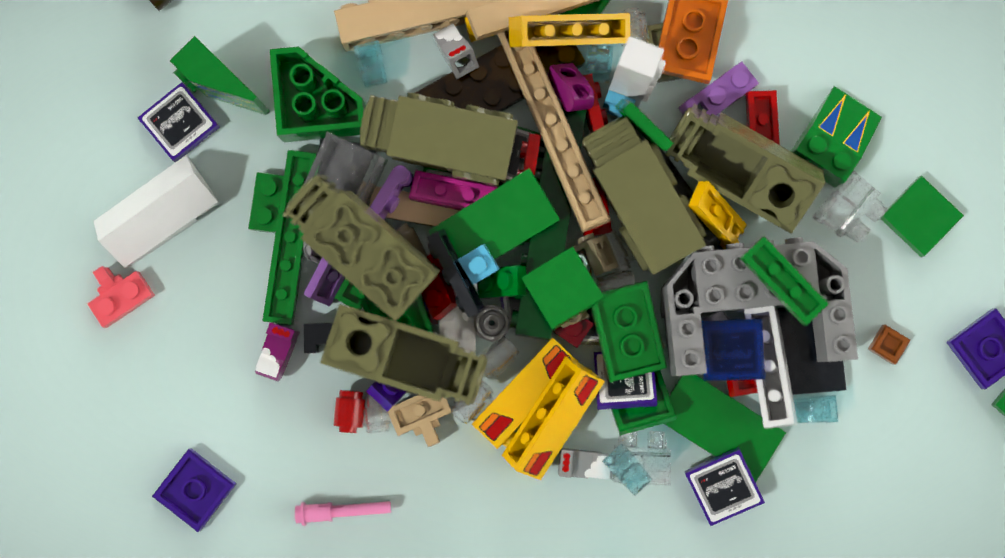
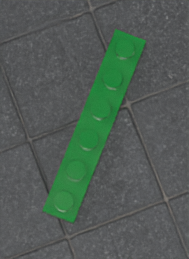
[262,150,318,325]

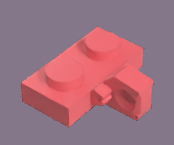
[87,266,155,328]

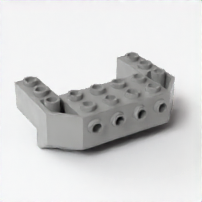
[660,237,858,376]

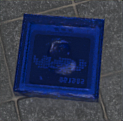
[701,319,766,381]

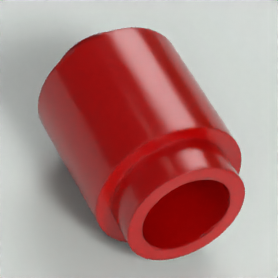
[333,390,365,433]

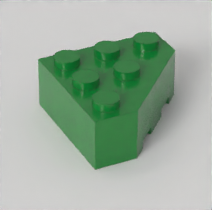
[270,46,366,143]

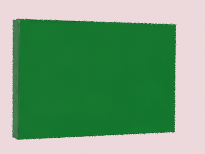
[591,281,668,382]

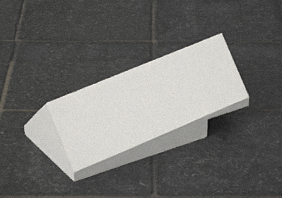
[94,155,219,269]

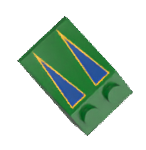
[169,36,270,115]
[791,86,882,188]

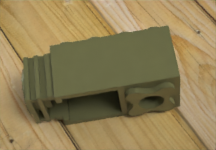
[360,92,518,187]
[665,103,825,234]
[582,116,707,275]
[282,174,440,322]
[320,304,488,406]

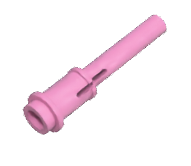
[295,501,391,526]

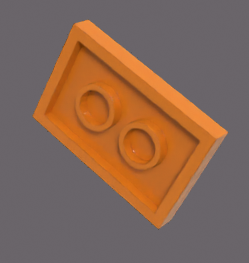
[658,0,728,84]

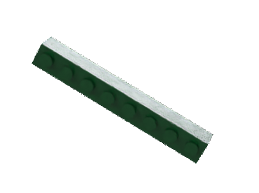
[510,106,587,341]

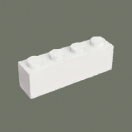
[606,36,666,108]
[744,306,798,429]

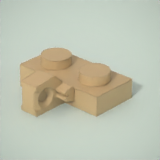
[388,395,452,447]

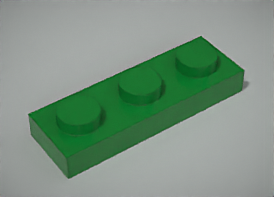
[740,236,829,326]

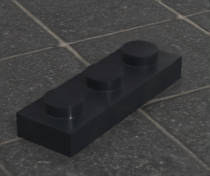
[427,229,485,318]

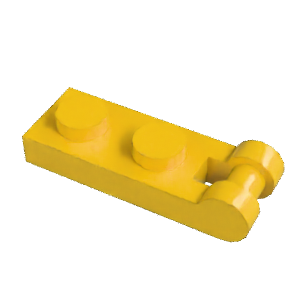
[688,181,747,250]

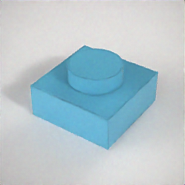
[603,90,636,117]
[458,243,500,285]

